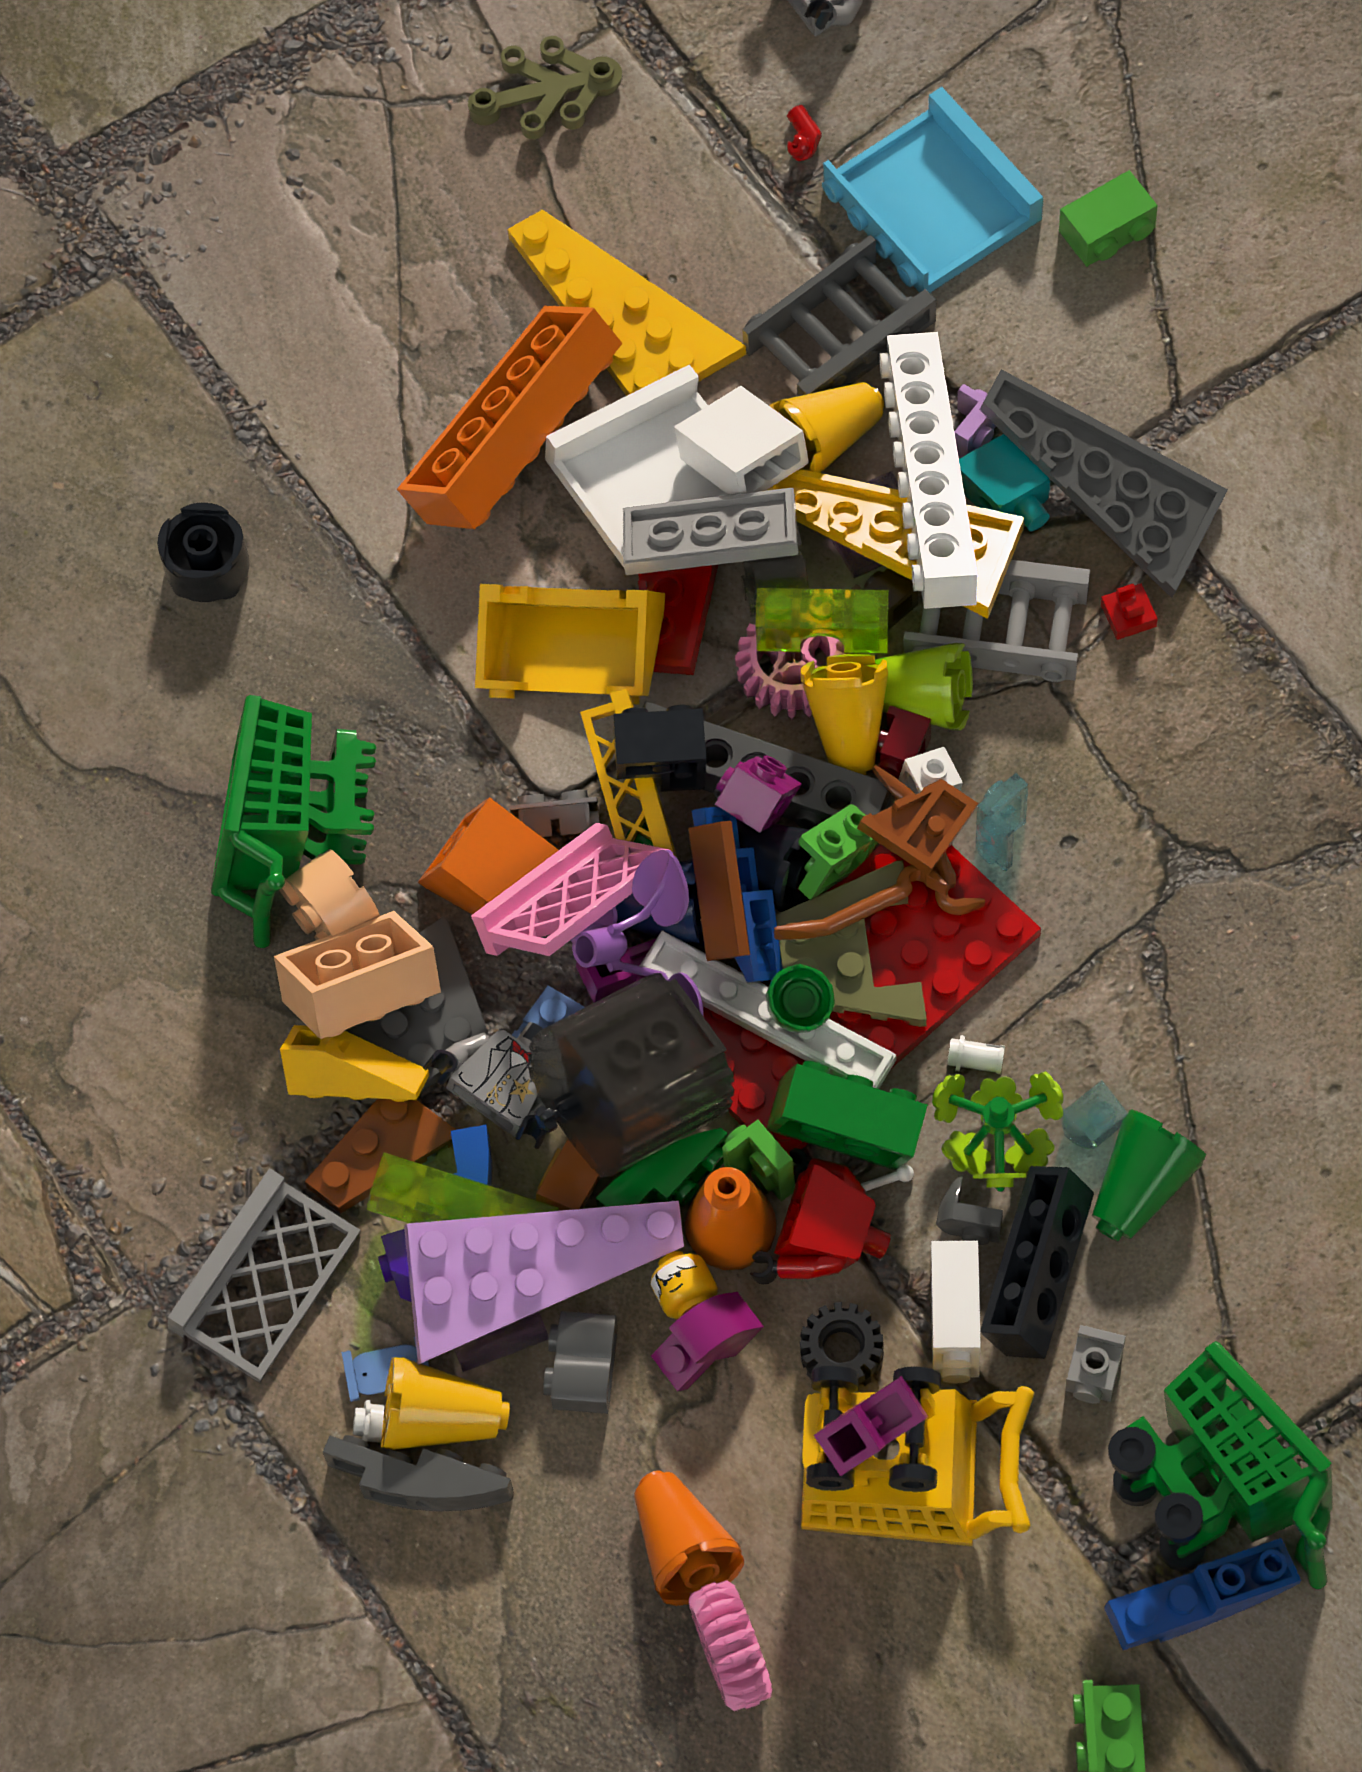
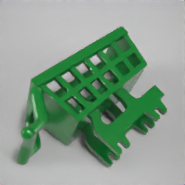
[211,695,376,948]

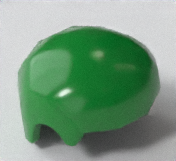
[765,964,835,1033]

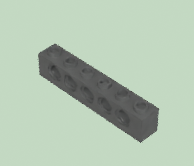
[642,701,891,830]

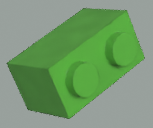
[1059,170,1158,267]

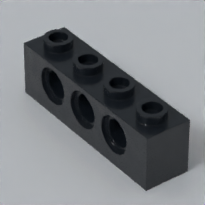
[980,1166,1094,1359]

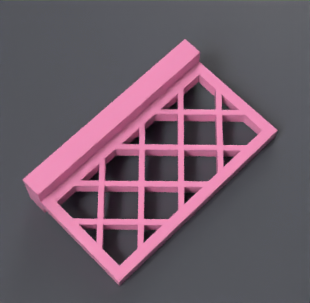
[471,823,671,956]

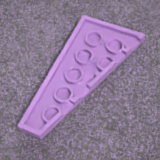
[404,1201,684,1365]

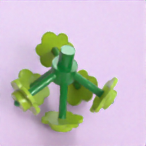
[932,1071,1064,1192]

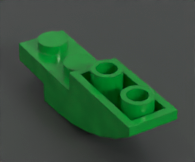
[596,1128,728,1208]

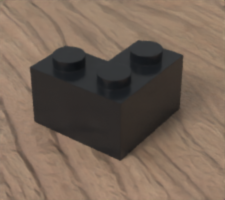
[613,705,707,792]

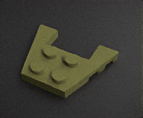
[776,860,927,1027]

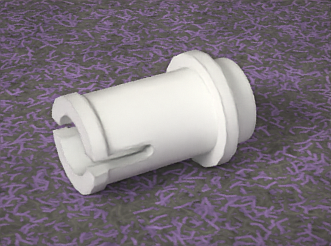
[947,1035,1005,1074]

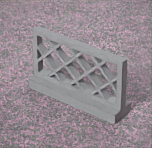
[168,1168,361,1383]

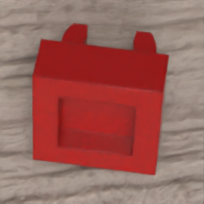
[1101,583,1158,640]

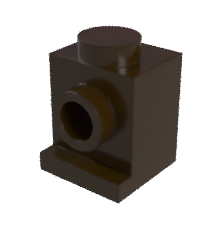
[851,568,918,636]

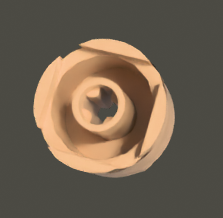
[279,849,380,940]

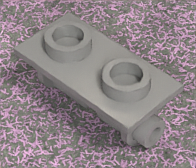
[509,790,599,837]

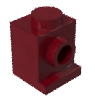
[876,705,931,779]

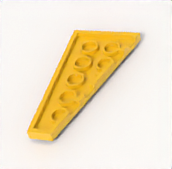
[507,209,746,396]
[767,469,1024,619]

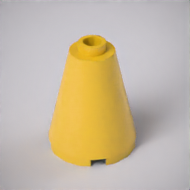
[769,382,884,473]
[801,654,888,775]
[381,1357,510,1450]

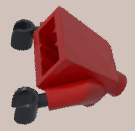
[750,1148,891,1285]

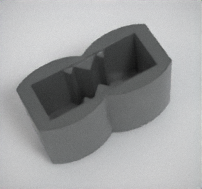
[543,1311,618,1414]

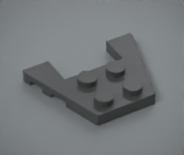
[345,916,488,1093]

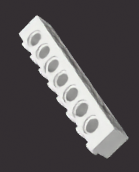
[879,332,978,609]

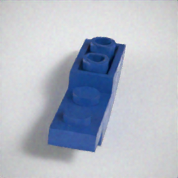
[1104,1538,1301,1650]

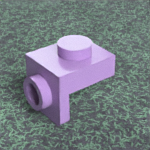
[954,384,996,458]

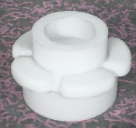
[353,1400,384,1442]

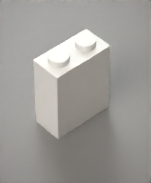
[674,386,809,495]
[931,1241,980,1383]

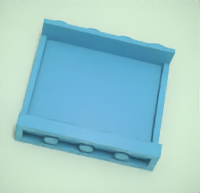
[822,87,1043,293]

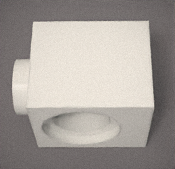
[898,747,963,794]

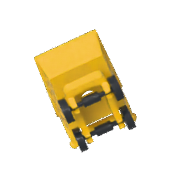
[801,1366,1034,1546]

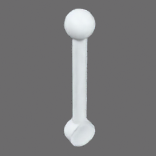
[860,1165,914,1191]

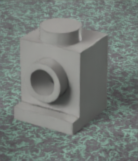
[1065,1325,1126,1403]

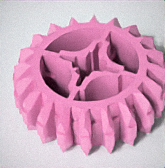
[735,604,851,720]
[689,1580,772,1711]

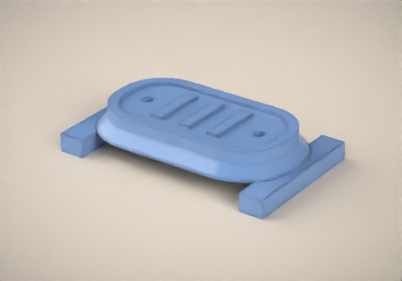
[341,1337,429,1402]

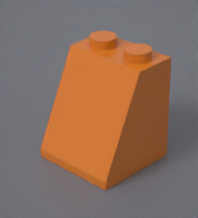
[418,797,559,915]

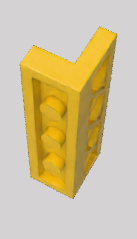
[580,688,677,858]

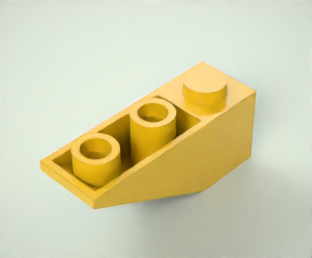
[280,1025,429,1102]

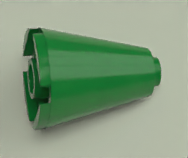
[1092,1109,1207,1242]

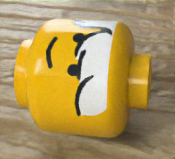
[650,1251,718,1319]

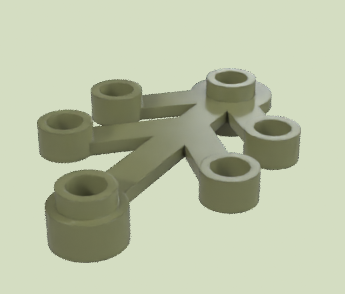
[468,36,623,139]

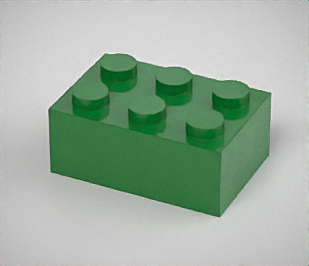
[766,1061,928,1170]

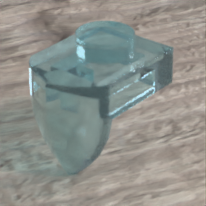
[1060,1080,1128,1149]

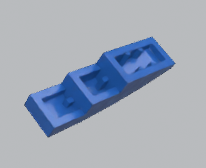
[691,807,783,983]

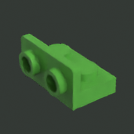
[798,804,878,900]
[722,1119,795,1202]
[1073,1680,1146,1772]

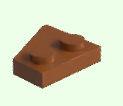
[857,779,979,876]

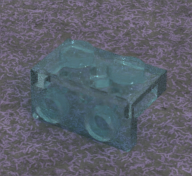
[976,773,1028,871]

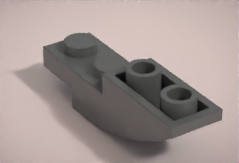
[323,1435,514,1512]

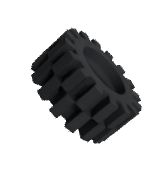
[800,1302,884,1386]

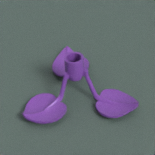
[570,850,703,1047]

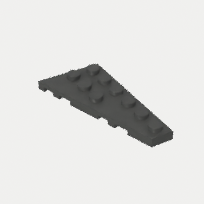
[980,369,1228,598]

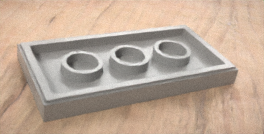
[623,488,798,575]

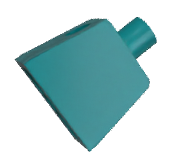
[959,434,1050,531]

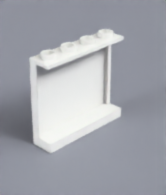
[545,364,728,567]

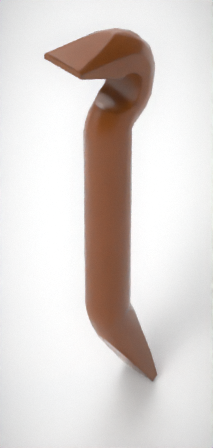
[873,765,985,915]
[774,865,948,940]

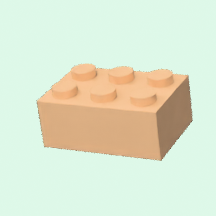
[274,911,441,1039]

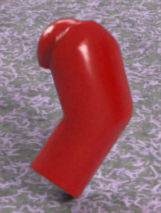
[787,105,822,161]

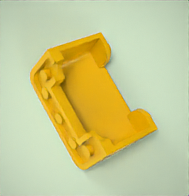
[475,584,665,705]

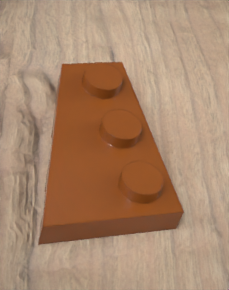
[304,1098,456,1214]

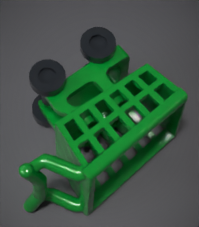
[1108,1342,1333,1589]

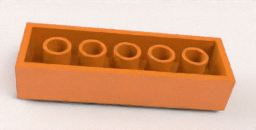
[397,306,623,529]

